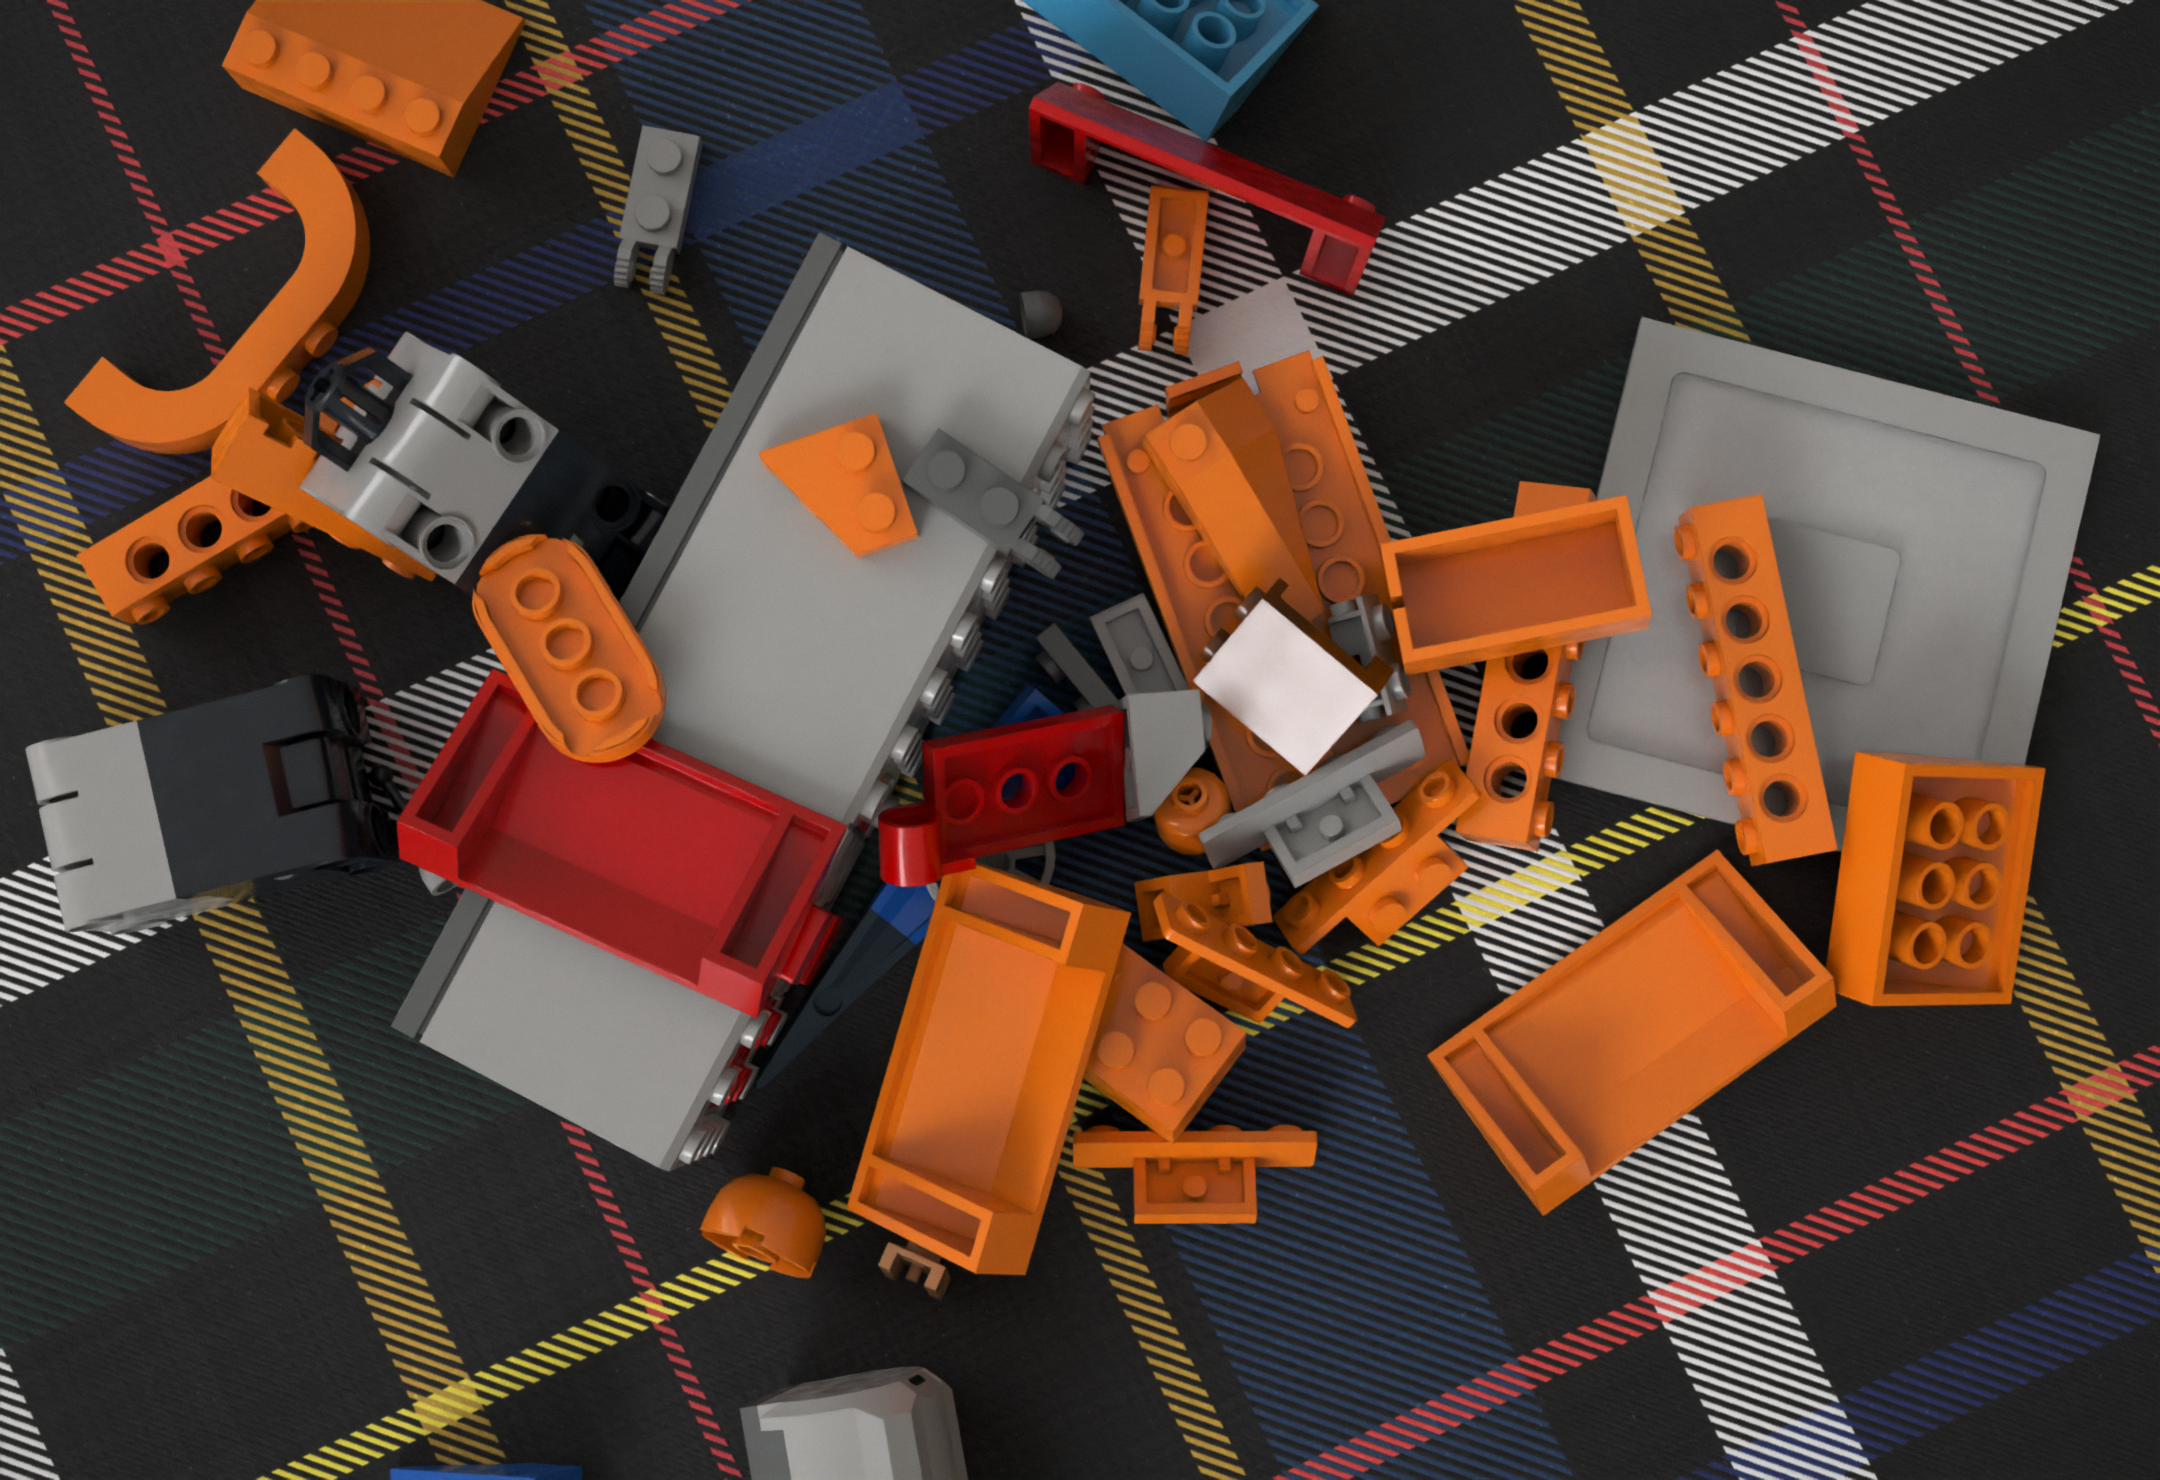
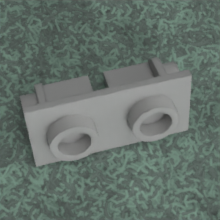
[1327,594,1411,723]

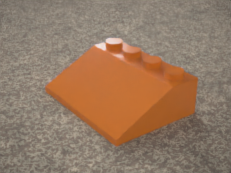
[222,0,526,178]
[1826,751,2046,1006]

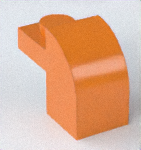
[1134,861,1273,942]

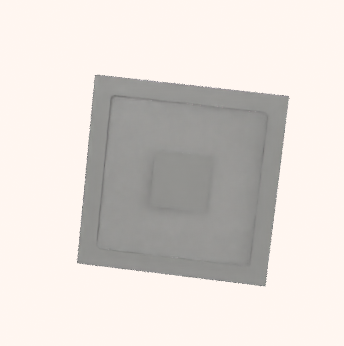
[1555,317,2100,853]

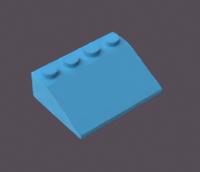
[1022,0,1319,142]

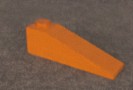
[1141,377,1324,622]

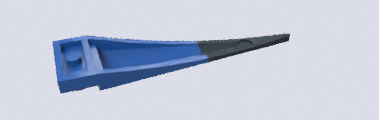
[753,684,1075,1089]

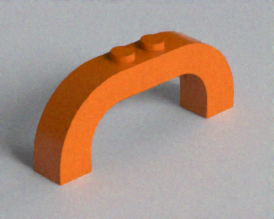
[64,128,370,454]

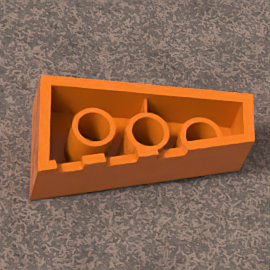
[211,386,437,581]

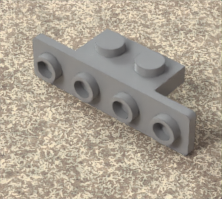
[1198,719,1426,888]

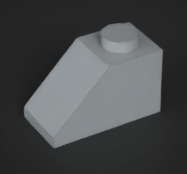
[1116,689,1212,822]

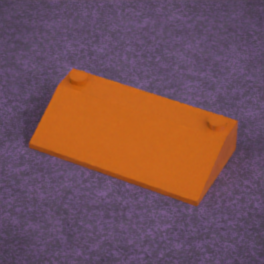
[1427,849,1837,1216]
[846,862,1131,1275]

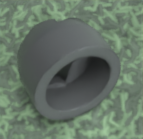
[1020,290,1063,339]

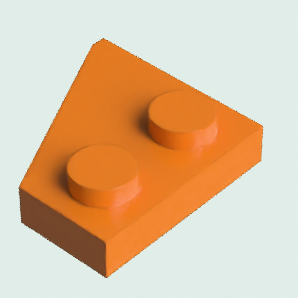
[759,413,919,558]

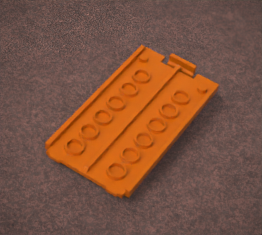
[1097,350,1469,852]

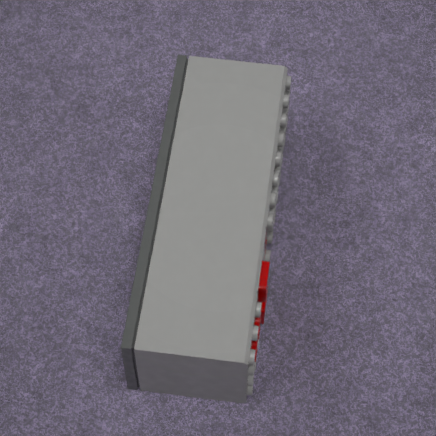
[391,232,1096,1172]

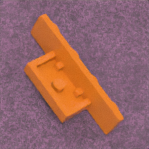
[1273,759,1481,954]
[1153,892,1358,1028]
[1073,1125,1318,1224]

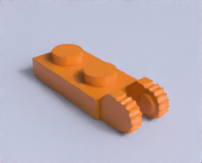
[1138,185,1209,355]

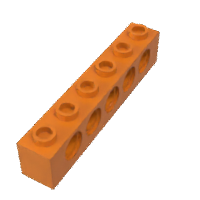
[76,379,381,625]
[1455,481,1598,852]
[1674,494,1838,867]

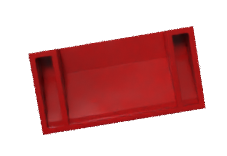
[1029,82,1386,296]
[397,669,847,1018]

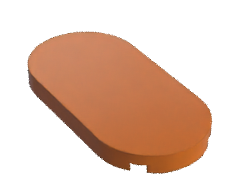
[472,534,667,763]

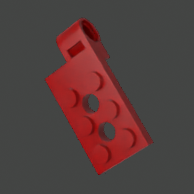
[878,705,1124,887]

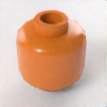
[1153,767,1232,855]

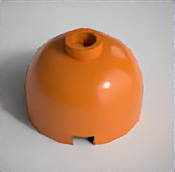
[699,1167,826,1279]

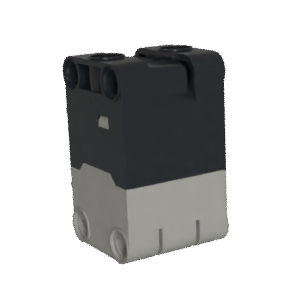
[25,674,400,935]

